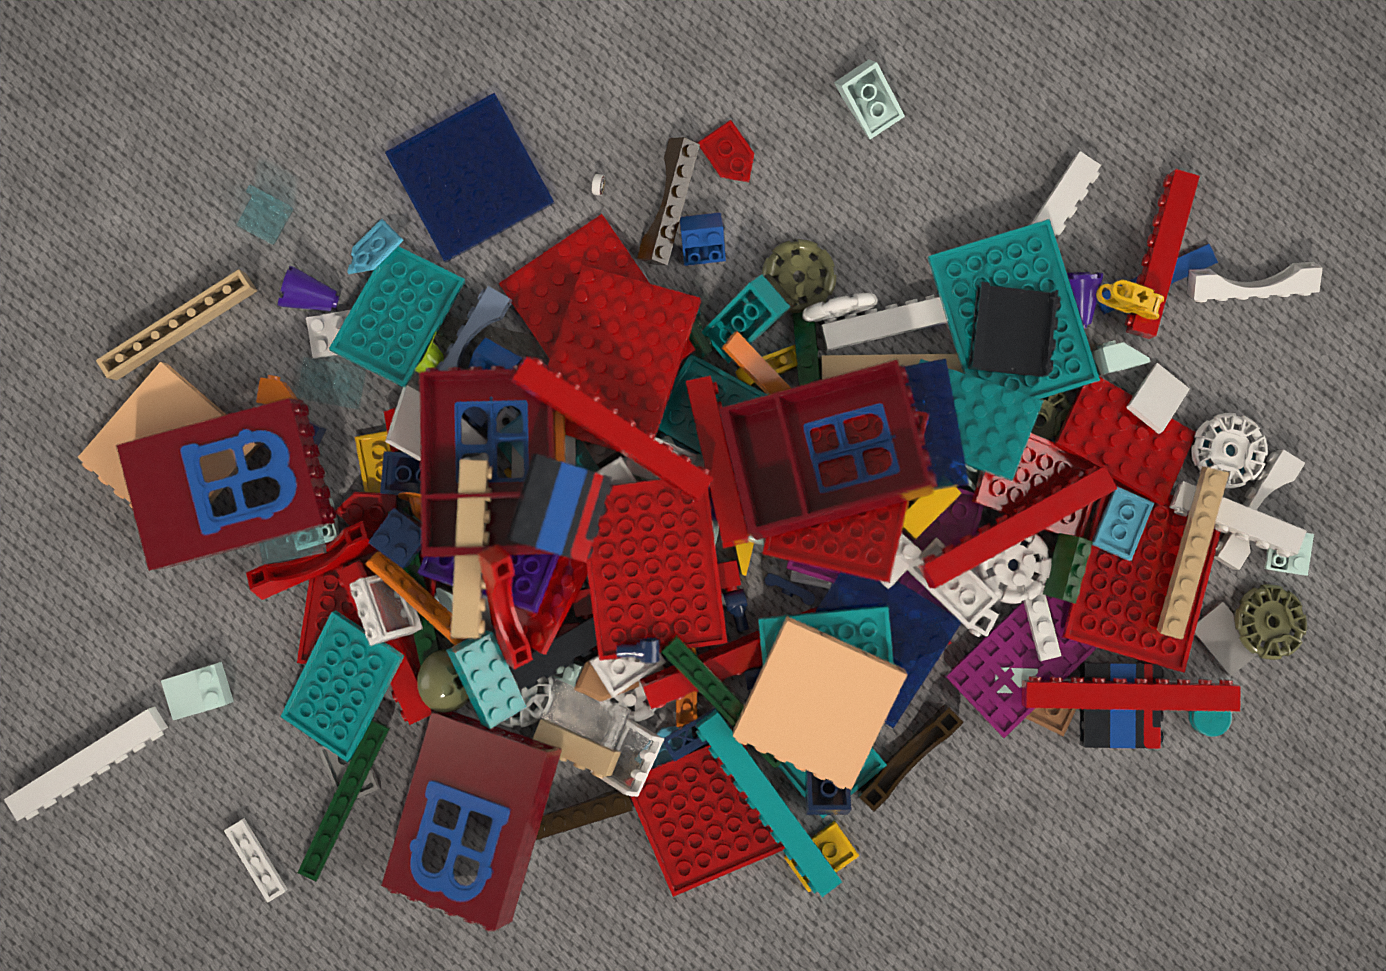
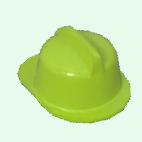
[415,332,444,373]

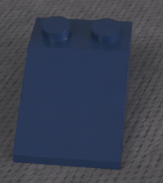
[380,451,421,495]
[805,770,852,815]

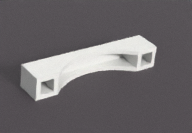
[1187,262,1322,302]
[1214,450,1305,570]

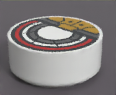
[592,174,605,196]

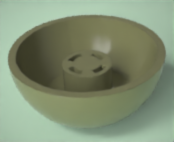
[418,649,470,713]

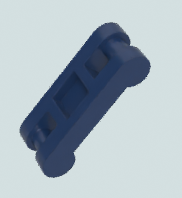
[764,573,815,605]

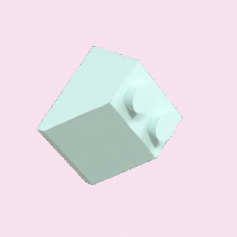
[1091,340,1150,376]

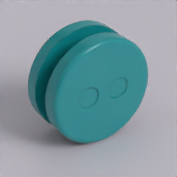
[1188,711,1232,737]

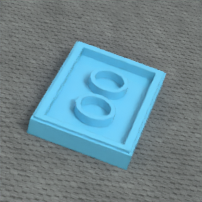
[1092,486,1154,561]

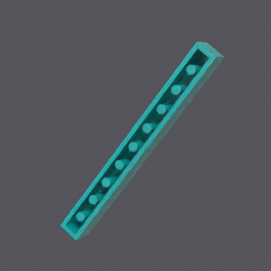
[696,709,842,897]

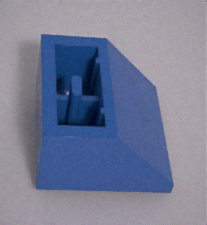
[680,212,726,266]
[468,337,522,370]

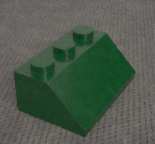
[1043,533,1093,604]

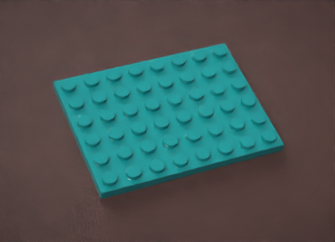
[927,219,1100,399]

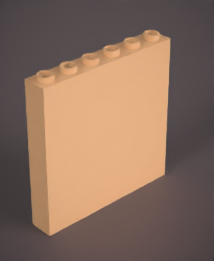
[78,362,262,508]
[733,616,907,789]

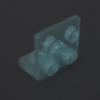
[237,184,294,245]

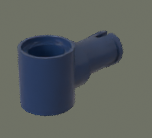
[723,588,749,632]
[617,638,660,663]

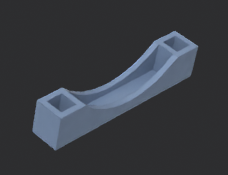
[437,286,512,371]

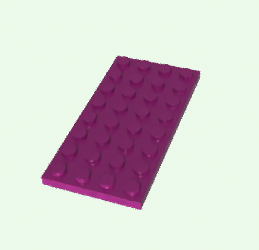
[945,582,1097,738]

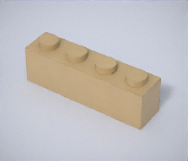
[533,719,621,779]

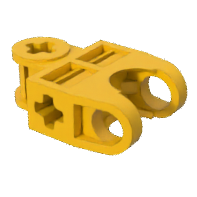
[1096,280,1164,319]

